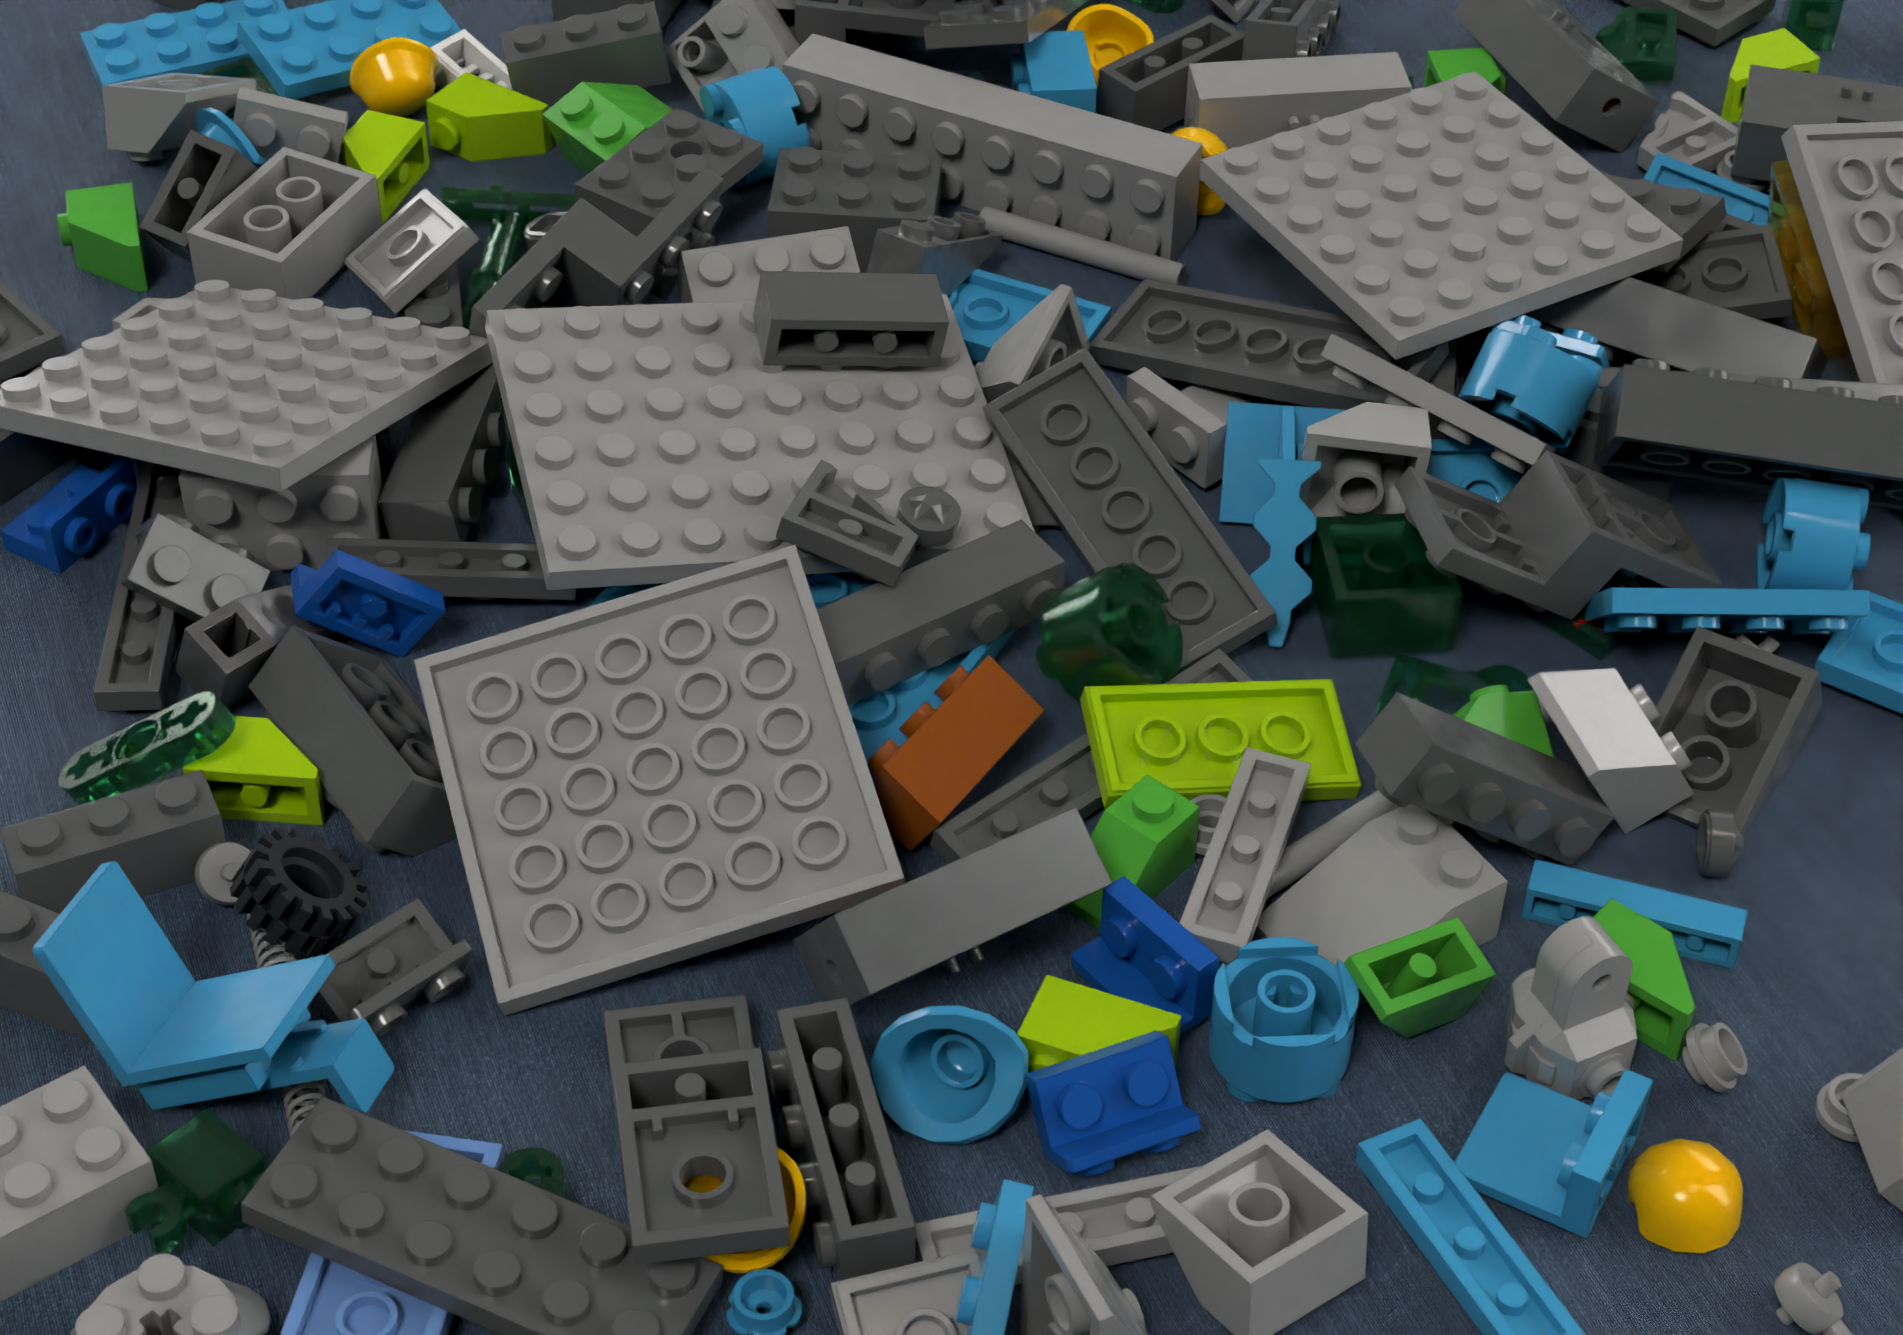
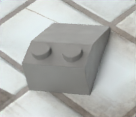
[1254,803,1508,1006]
[1019,1194,1148,1335]

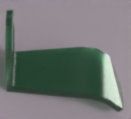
[1377,653,1539,715]

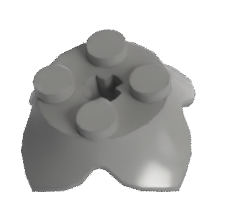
[70,1254,271,1335]

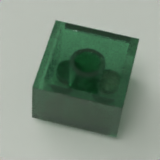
[1308,513,1462,656]

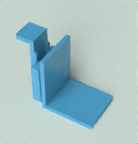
[32,861,394,1113]

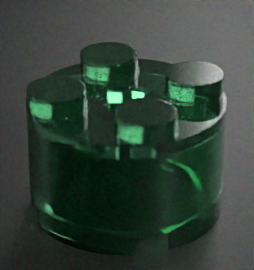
[1036,563,1183,702]

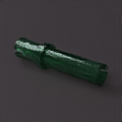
[440,184,576,229]
[462,210,526,328]

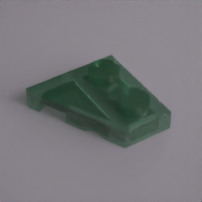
[1596,6,1677,82]

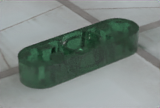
[58,691,236,805]

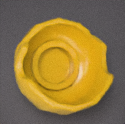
[1628,1139,1743,1253]

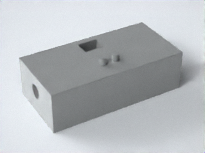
[1184,52,1412,149]

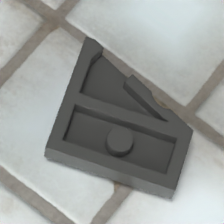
[776,460,919,587]

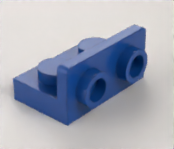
[0,458,137,574]
[290,549,446,658]
[1071,876,1219,1035]
[1025,1030,1201,1176]

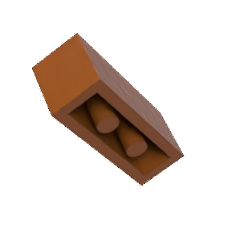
[867,655,1044,851]

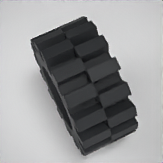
[230,827,369,957]

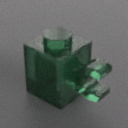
[1782,0,1844,51]
[125,1107,266,1255]

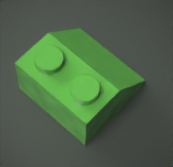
[542,82,673,174]

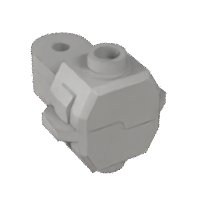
[1504,916,1637,1100]

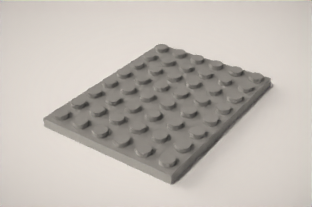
[485,294,1035,590]

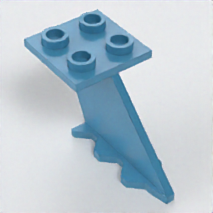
[1219,402,1346,647]

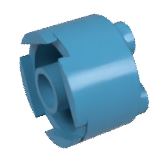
[700,66,810,190]
[1458,325,1603,453]
[1755,477,1871,590]
[1208,937,1359,1103]

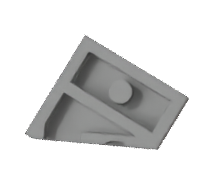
[1636,91,1738,172]

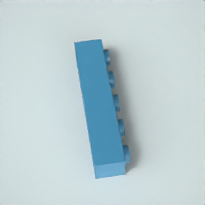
[1521,859,1748,969]

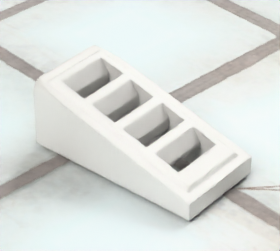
[430,29,512,90]

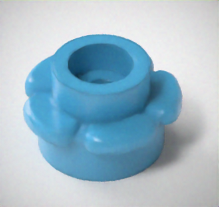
[726,1269,802,1335]

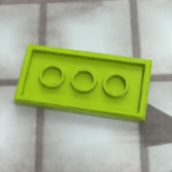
[1080,679,1361,809]

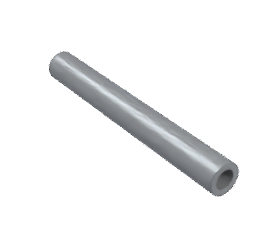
[979,206,1187,286]

